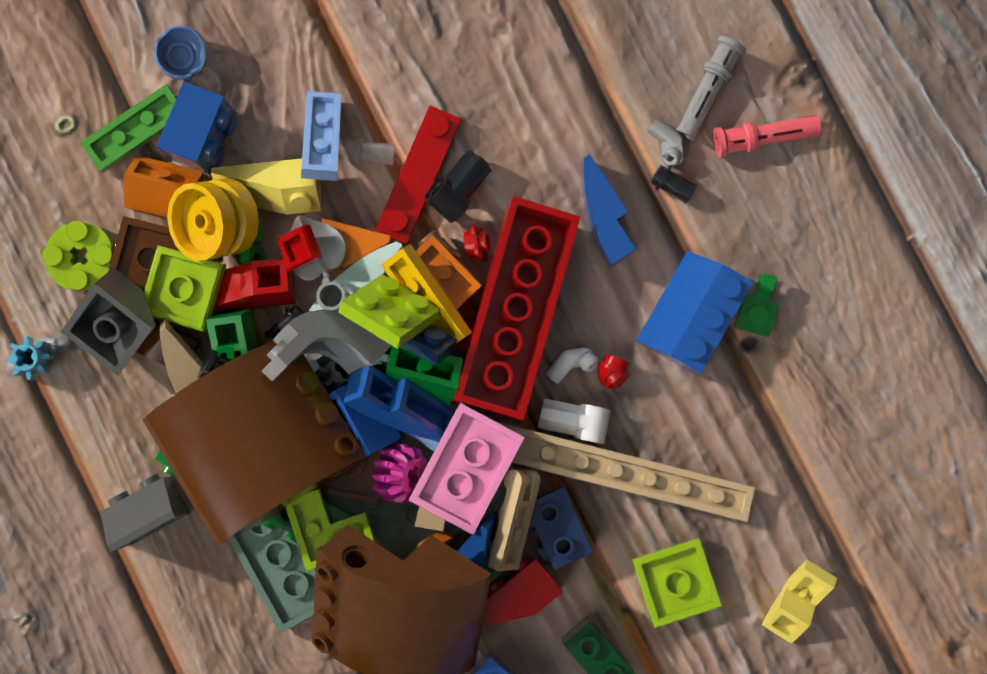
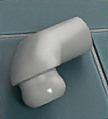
[647,118,684,167]

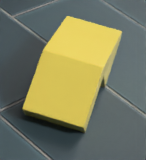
[762,559,837,644]

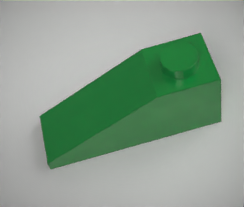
[206,308,258,361]

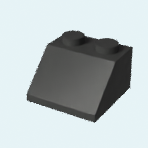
[61,267,156,376]
[100,474,190,552]

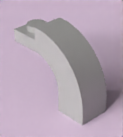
[262,310,392,381]

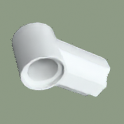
[538,398,611,444]

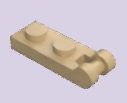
[488,470,540,571]

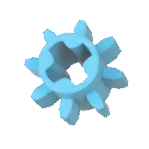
[6,336,54,380]

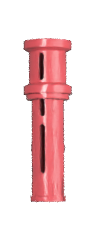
[713,114,822,158]

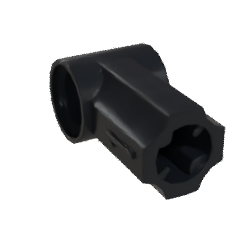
[424,151,492,223]

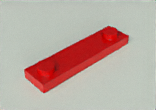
[375,105,462,246]

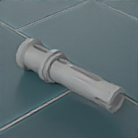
[675,36,746,141]

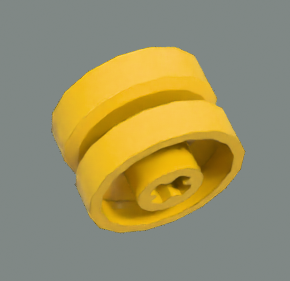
[167,178,259,261]

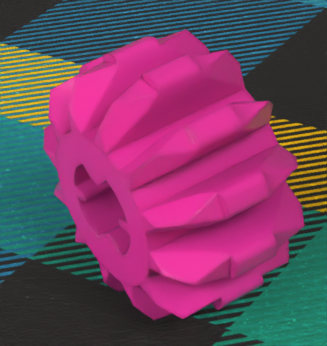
[370,443,427,505]

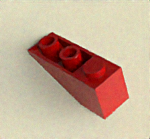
[213,258,296,313]
[482,556,563,626]

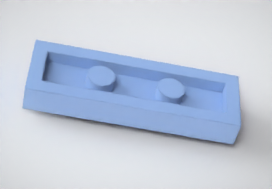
[301,91,341,181]

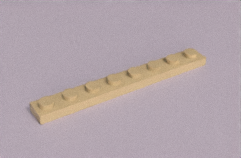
[497,422,755,522]

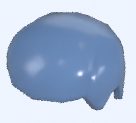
[154,25,207,80]

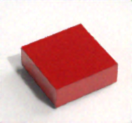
[276,225,323,272]

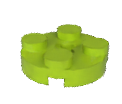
[42,221,115,291]

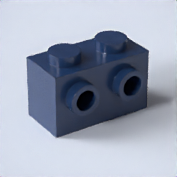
[529,486,593,570]

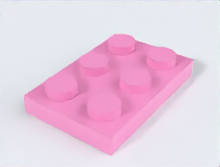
[409,403,525,534]

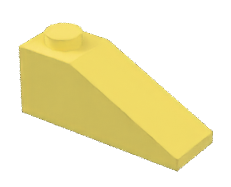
[211,158,321,215]

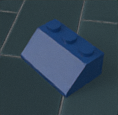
[636,251,753,375]

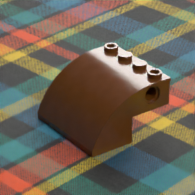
[143,341,366,547]
[312,524,491,674]

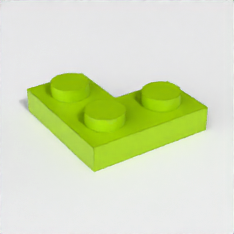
[286,489,376,571]

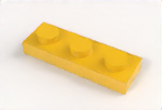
[381,244,472,343]

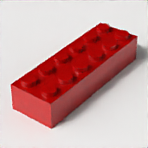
[451,196,581,423]

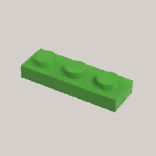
[80,84,176,173]

